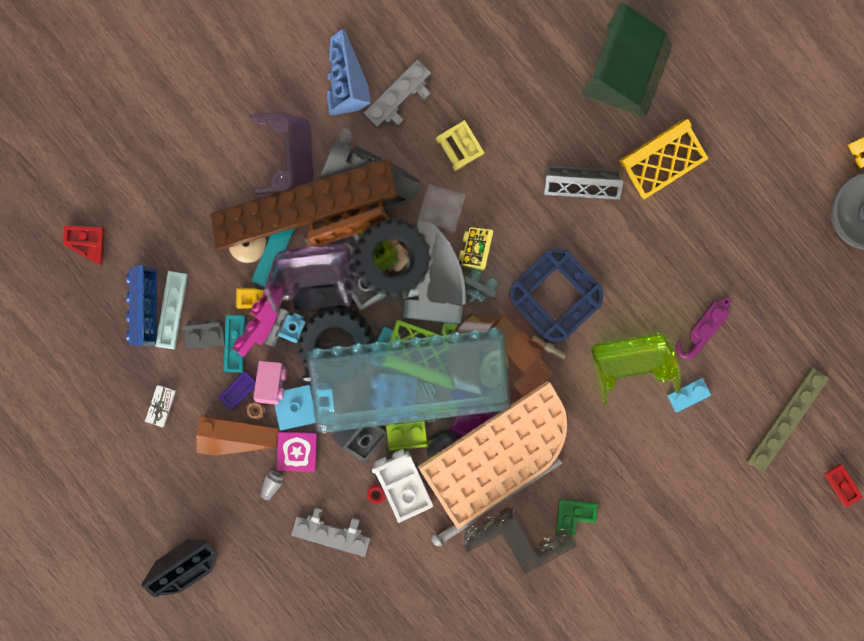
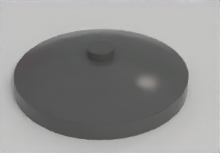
[831,174,864,250]

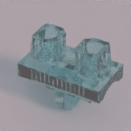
[464,269,498,303]

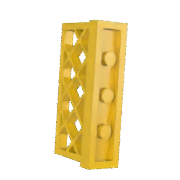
[618,119,708,199]

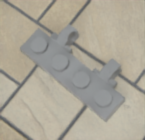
[364,59,431,128]
[291,507,371,557]

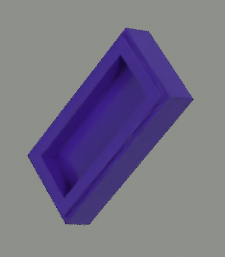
[218,370,256,411]

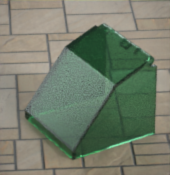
[582,2,672,116]

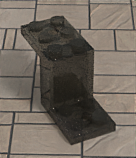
[463,507,577,574]

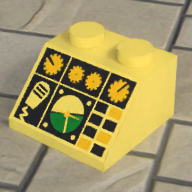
[458,227,493,271]

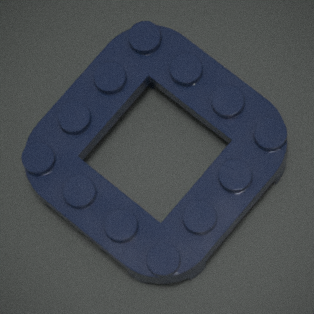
[509,249,603,342]

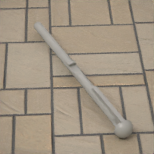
[432,458,562,546]

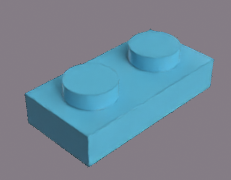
[667,378,711,412]

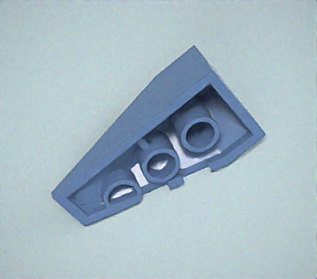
[327,29,371,115]

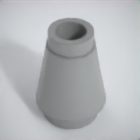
[260,470,284,501]

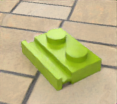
[386,418,427,451]

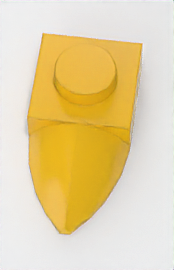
[236,288,264,309]

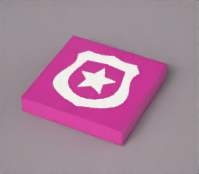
[277,432,317,472]

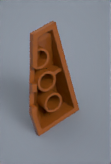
[196,415,279,456]

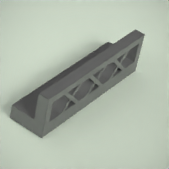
[544,165,624,200]

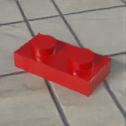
[824,464,863,507]

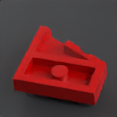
[63,225,105,265]

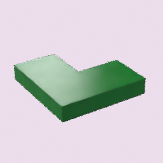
[555,499,598,540]

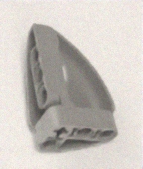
[403,221,466,324]

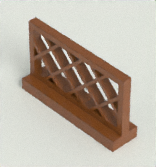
[308,202,388,248]

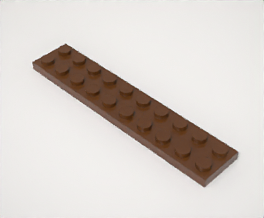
[210,159,398,251]

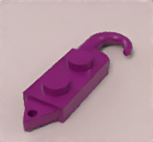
[676,297,730,359]

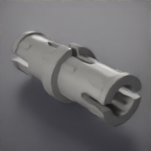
[264,307,290,347]

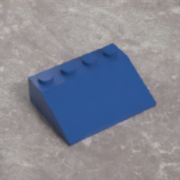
[126,265,157,345]

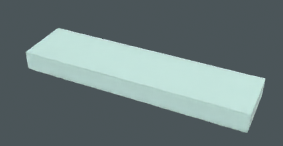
[155,271,188,349]

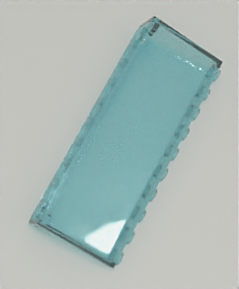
[307,328,511,432]

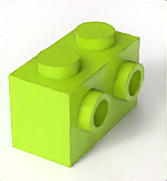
[359,231,400,271]

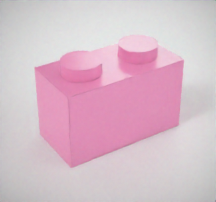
[253,361,287,405]

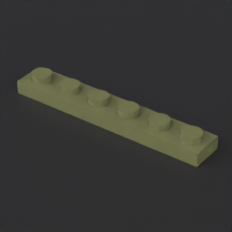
[746,367,829,473]

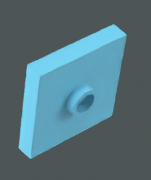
[274,385,318,431]

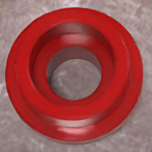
[367,485,386,504]

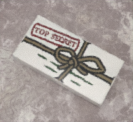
[145,385,176,427]

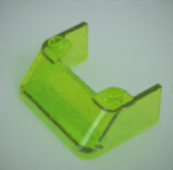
[591,334,681,406]

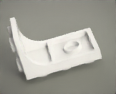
[372,449,434,523]

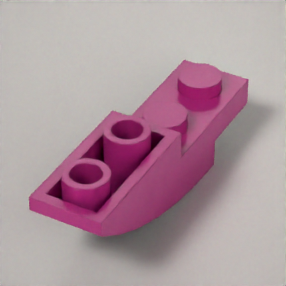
[232,283,282,357]

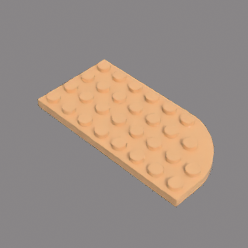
[418,381,567,529]

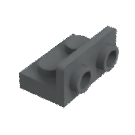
[182,319,225,349]

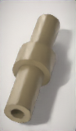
[530,334,567,360]

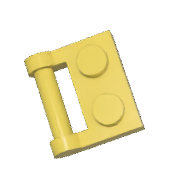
[435,120,484,171]

